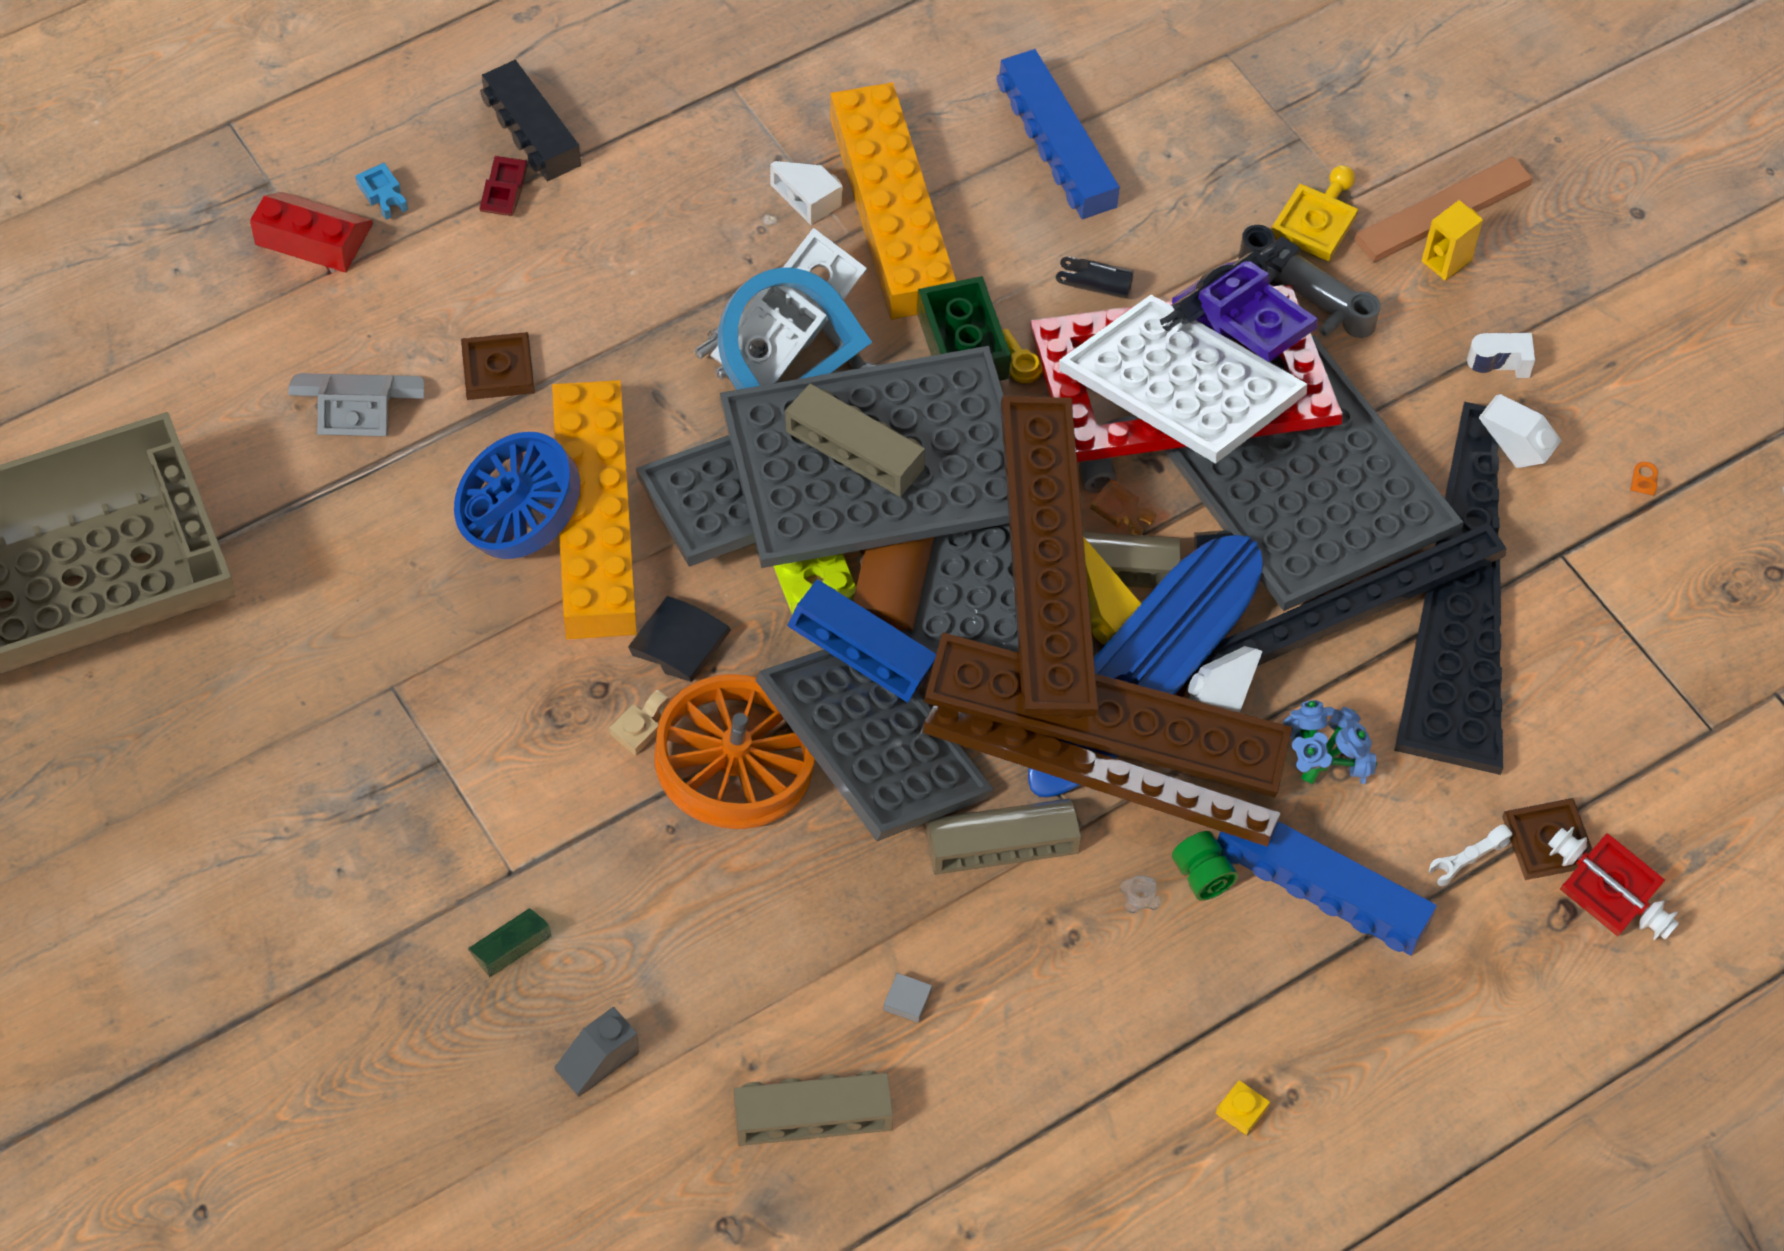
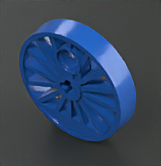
[454,432,580,559]

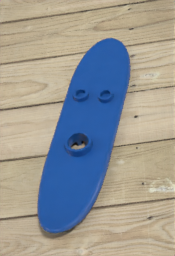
[1028,535,1262,797]

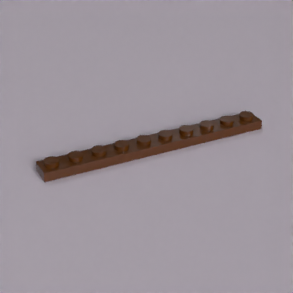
[923,705,1281,847]

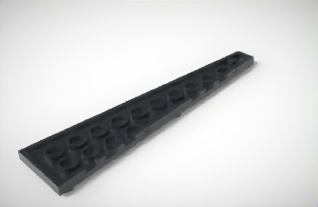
[1394,402,1503,775]

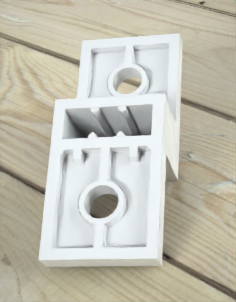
[711,228,867,385]

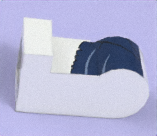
[1467,333,1535,378]

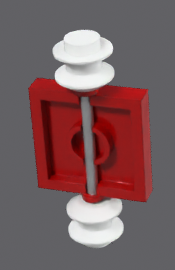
[1548,826,1679,940]

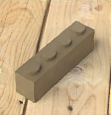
[785,383,925,497]
[734,1071,893,1146]

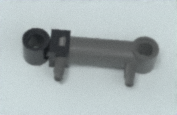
[1239,224,1380,338]

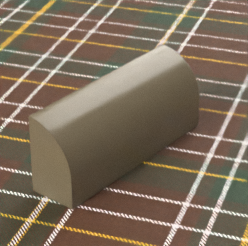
[1083,531,1180,588]
[924,799,1081,875]

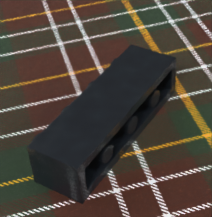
[480,59,581,182]

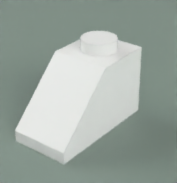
[770,161,843,225]
[1479,394,1562,468]
[1188,646,1262,713]

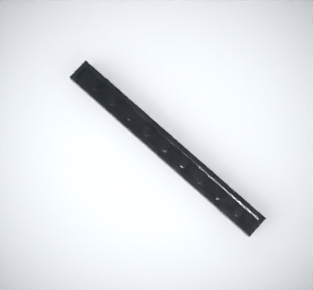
[1187,523,1507,685]

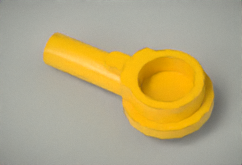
[1002,329,1042,383]

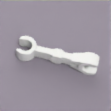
[1429,824,1512,886]

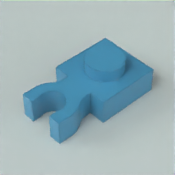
[355,163,408,220]

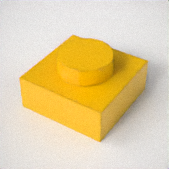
[1215,1080,1270,1136]

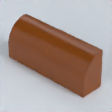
[853,537,934,631]

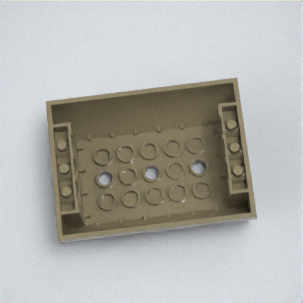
[0,412,235,675]

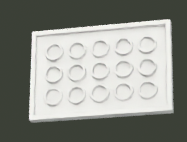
[1060,295,1307,464]

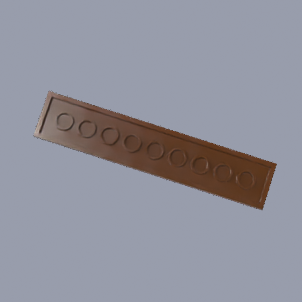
[1000,396,1098,716]
[924,632,1292,798]

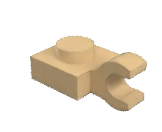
[609,690,669,755]

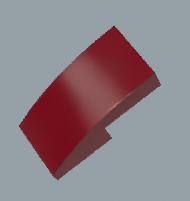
[479,156,528,216]

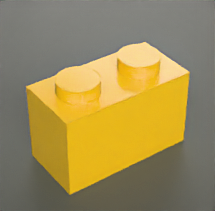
[1421,200,1483,281]

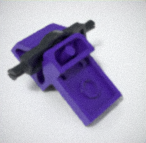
[1160,244,1318,362]

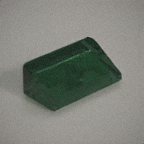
[468,908,552,978]

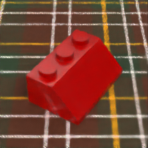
[250,192,373,273]

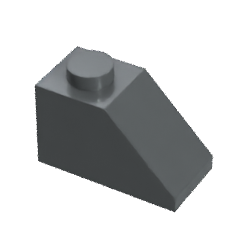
[555,1007,639,1097]

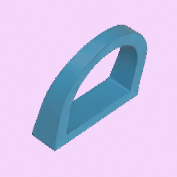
[718,267,872,390]

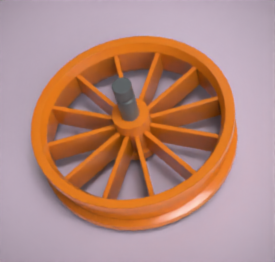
[654,674,815,829]

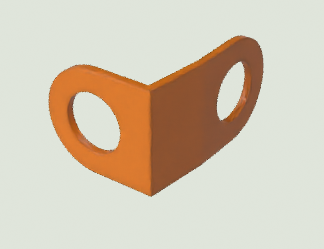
[1630,462,1658,496]

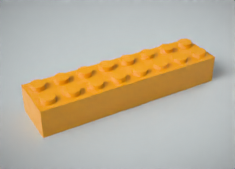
[830,82,956,320]
[552,380,637,640]

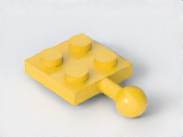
[1271,165,1359,262]

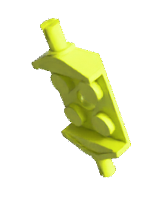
[773,553,857,615]

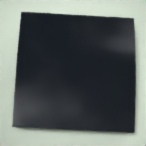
[628,596,731,682]

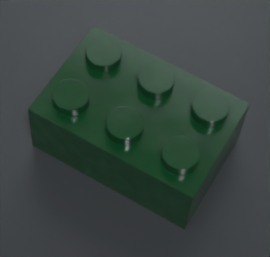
[917,276,1011,381]

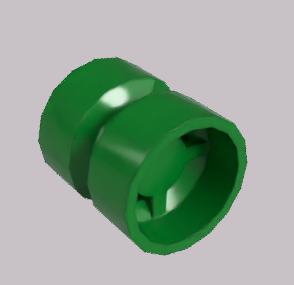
[1171,831,1238,901]

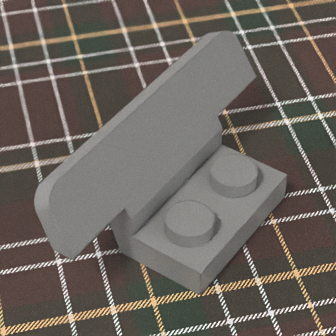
[289,373,424,436]

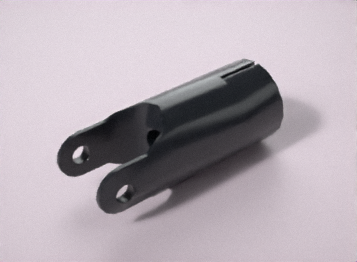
[1056,256,1134,299]

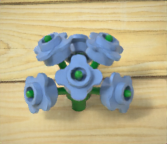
[1283,700,1377,784]

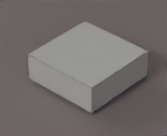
[883,973,932,1023]

